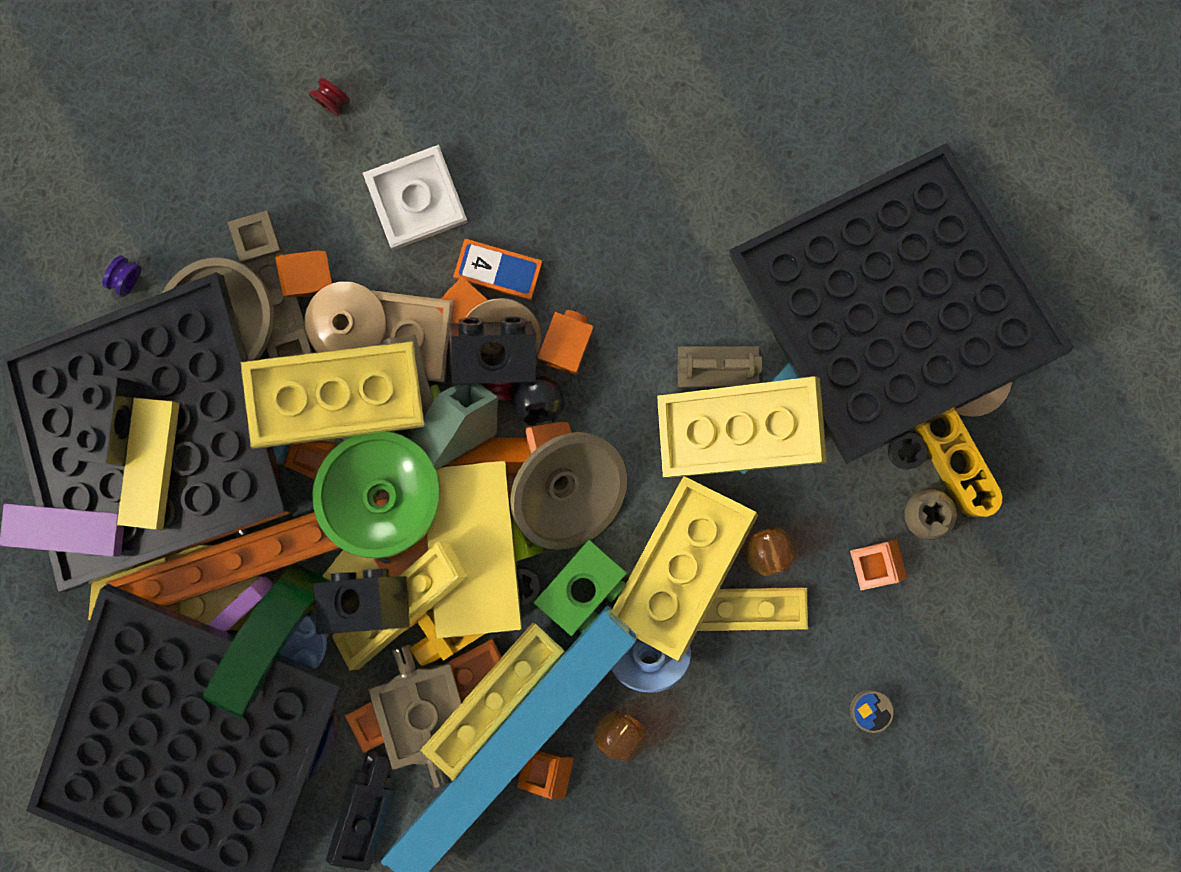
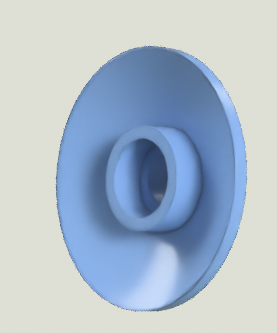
[611,638,691,693]

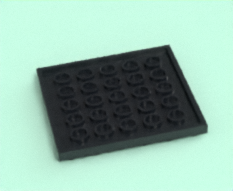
[730,143,1074,464]
[0,272,291,592]
[26,584,344,872]

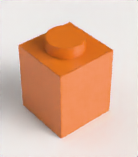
[537,310,594,376]

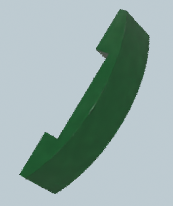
[203,564,331,719]

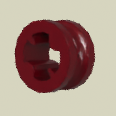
[309,77,350,117]
[482,382,515,401]

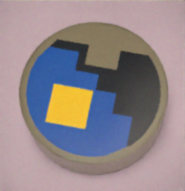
[850,690,894,733]

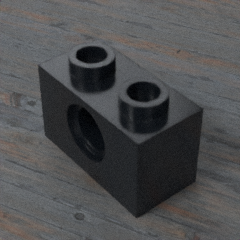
[449,316,536,384]
[67,374,143,466]
[314,569,410,635]

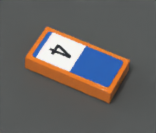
[453,239,543,301]

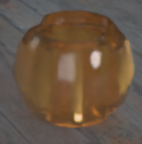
[745,527,797,576]
[594,711,647,763]

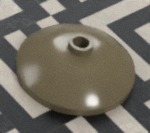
[163,258,274,361]
[510,432,627,550]

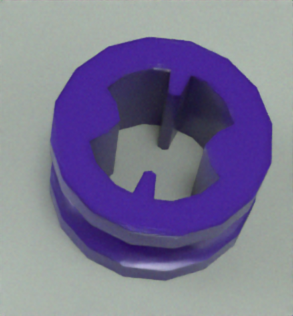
[102,255,141,297]

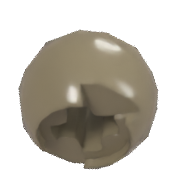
[904,488,957,540]

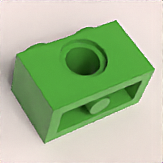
[534,540,626,636]

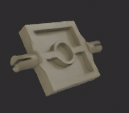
[368,645,462,788]

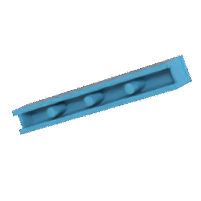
[381,605,637,872]

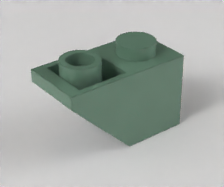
[410,383,498,470]

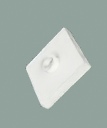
[363,145,468,251]

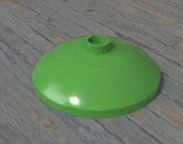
[313,432,441,559]

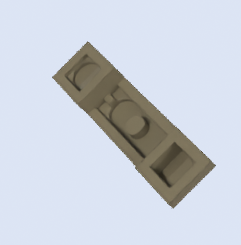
[228,210,314,359]

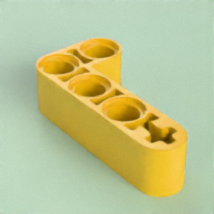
[915,410,1003,517]

